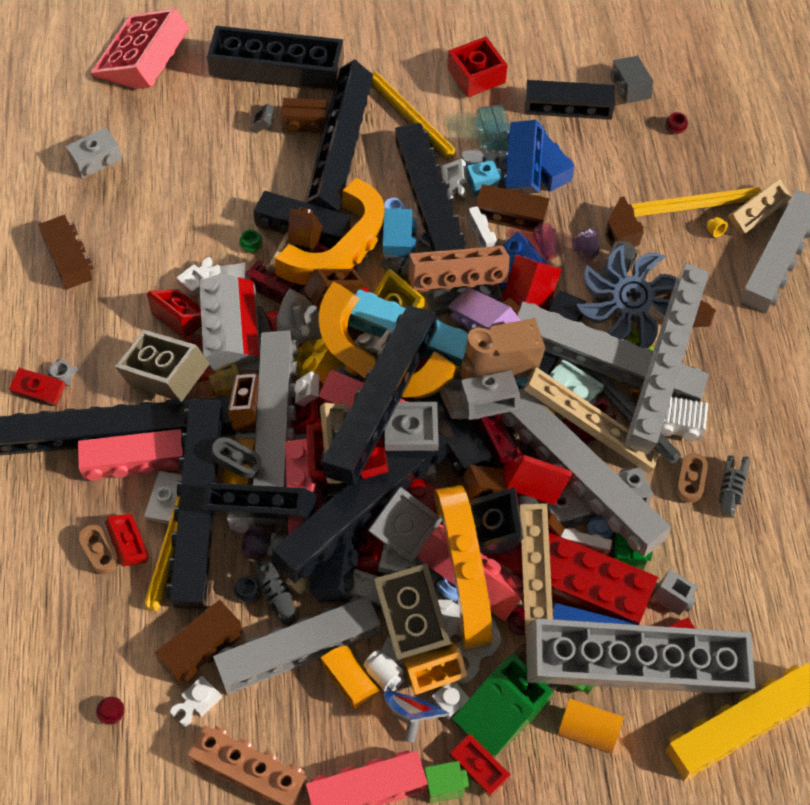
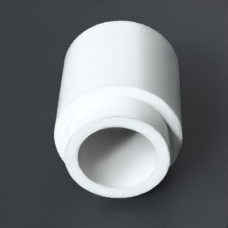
[363,650,404,691]

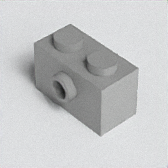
[66,128,122,178]
[461,370,520,420]

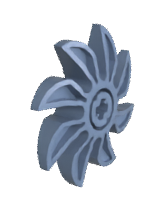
[576,245,676,349]

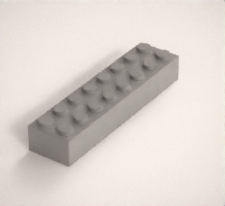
[527,618,755,694]

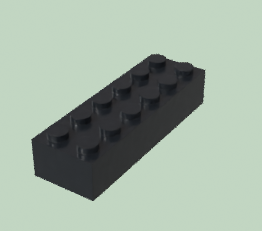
[207,25,344,89]

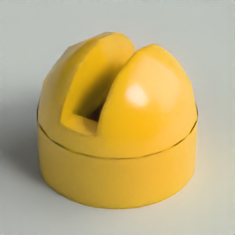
[707,217,728,238]

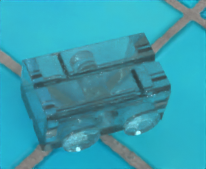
[473,104,510,151]

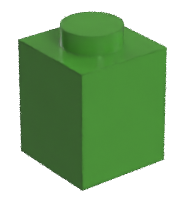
[424,761,469,803]

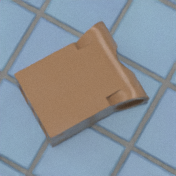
[460,318,545,380]

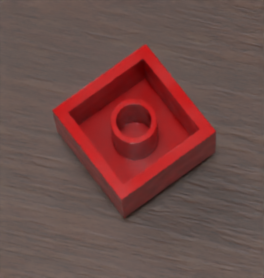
[447,36,508,98]

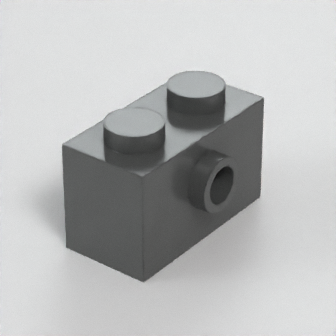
[610,55,653,103]

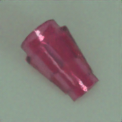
[533,224,557,260]

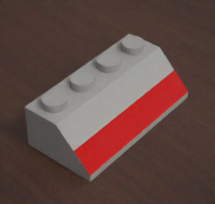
[199,273,260,373]

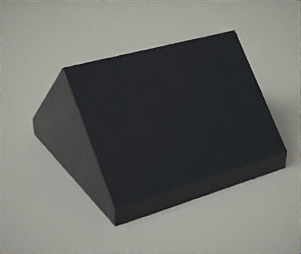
[469,487,524,555]

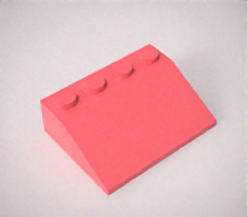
[90,8,189,89]

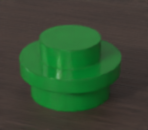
[239,229,263,252]

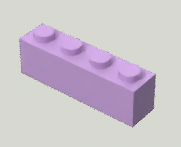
[448,287,521,331]

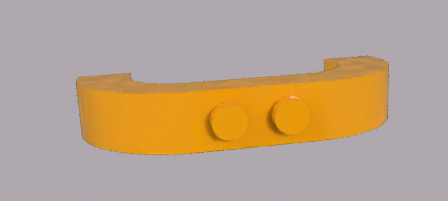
[275,178,384,285]
[319,281,460,399]
[433,485,492,651]

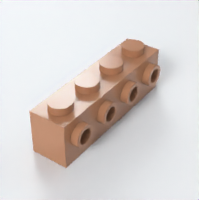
[409,246,509,292]
[188,725,308,805]

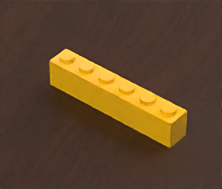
[665,663,810,781]

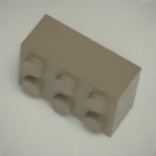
[115,330,209,402]
[373,563,451,660]

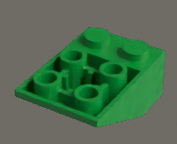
[452,653,554,758]

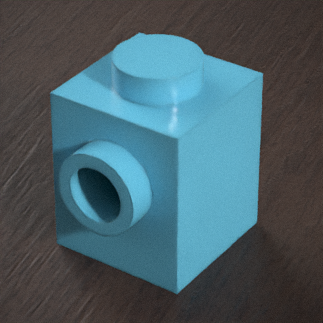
[467,160,503,197]

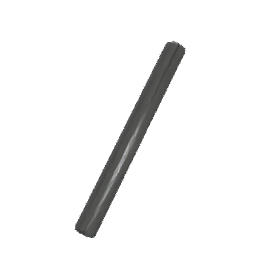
[576,364,681,464]

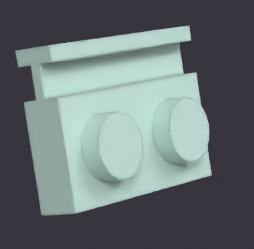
[549,359,604,404]

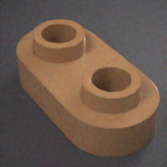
[676,453,708,503]
[79,525,119,574]

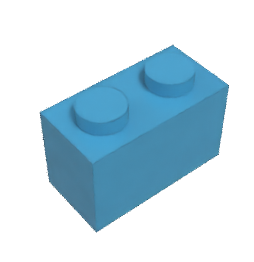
[383,208,417,259]

